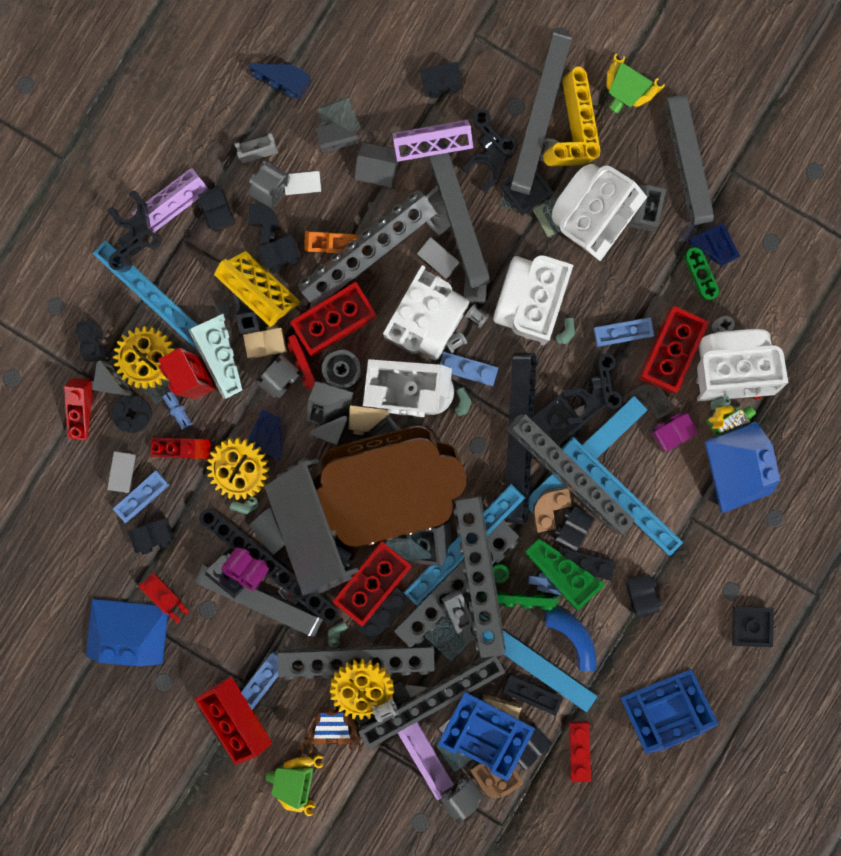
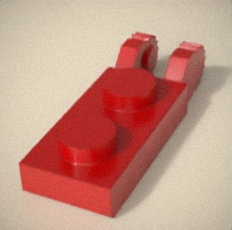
[138,573,189,624]

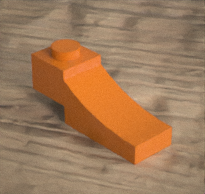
[304,231,366,253]

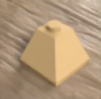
[349,406,390,435]

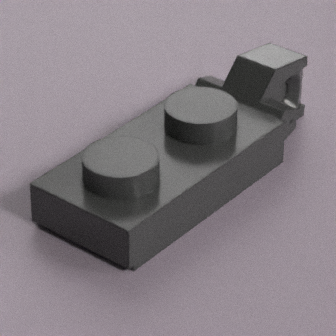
[441,590,475,643]

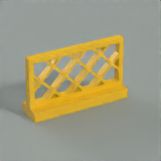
[214,251,301,327]

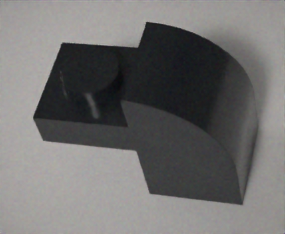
[248,203,281,245]
[233,293,260,334]

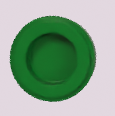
[493,563,509,583]

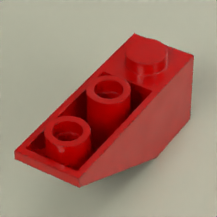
[64,377,93,440]
[150,438,211,459]

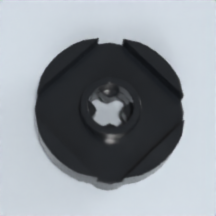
[112,395,152,433]

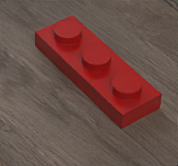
[287,335,317,391]
[569,721,591,782]

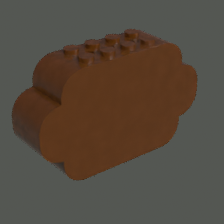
[312,426,466,546]

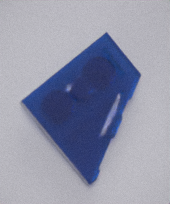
[688,223,740,266]
[248,410,282,460]

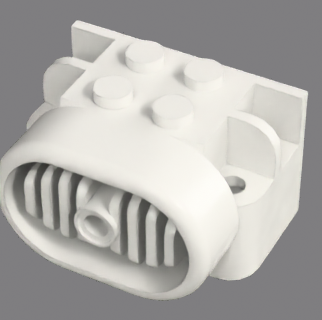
[552,164,647,261]
[493,256,573,346]
[383,265,469,360]
[696,329,788,401]
[363,359,454,417]

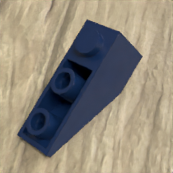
[248,63,311,100]

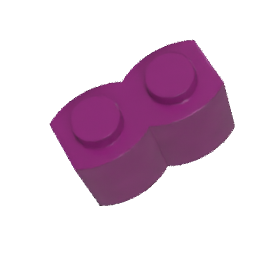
[651,412,699,452]
[221,547,269,592]

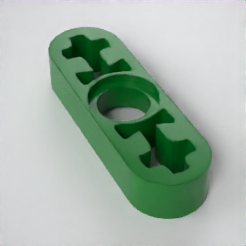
[684,247,719,301]

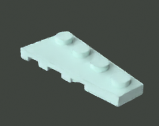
[188,314,242,399]

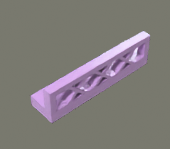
[392,120,473,162]
[132,168,209,232]
[398,722,454,800]

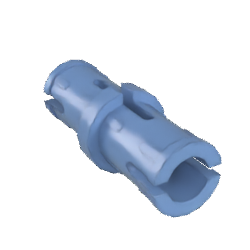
[162,392,193,430]

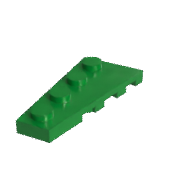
[524,539,606,611]
[478,591,560,610]

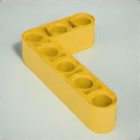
[543,67,600,166]

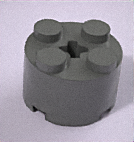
[248,161,290,208]
[322,350,362,390]
[256,355,300,398]
[440,776,485,823]

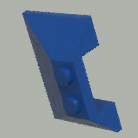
[704,422,780,513]
[86,599,168,666]
[620,669,719,754]
[438,692,535,782]

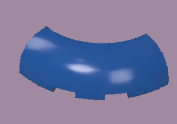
[543,606,597,671]

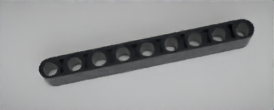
[504,353,537,524]
[199,509,340,623]

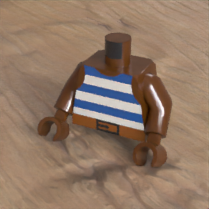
[301,697,362,753]

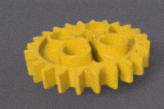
[113,326,176,389]
[207,437,270,500]
[330,659,394,720]

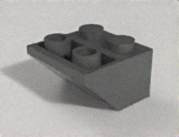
[626,185,666,232]
[306,382,353,425]

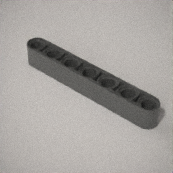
[664,94,714,225]
[195,563,322,636]

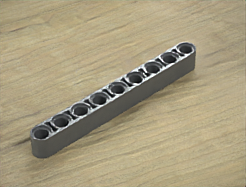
[510,32,572,195]
[423,138,490,289]

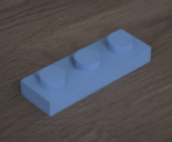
[593,317,654,347]
[440,352,498,387]
[113,470,170,523]
[241,651,278,709]

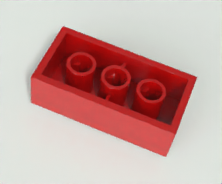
[290,282,377,357]
[637,306,709,394]
[158,348,215,400]
[332,540,412,627]
[195,677,272,765]

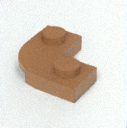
[533,487,571,533]
[470,764,524,798]

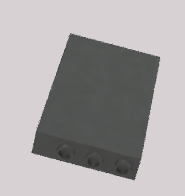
[265,458,359,596]

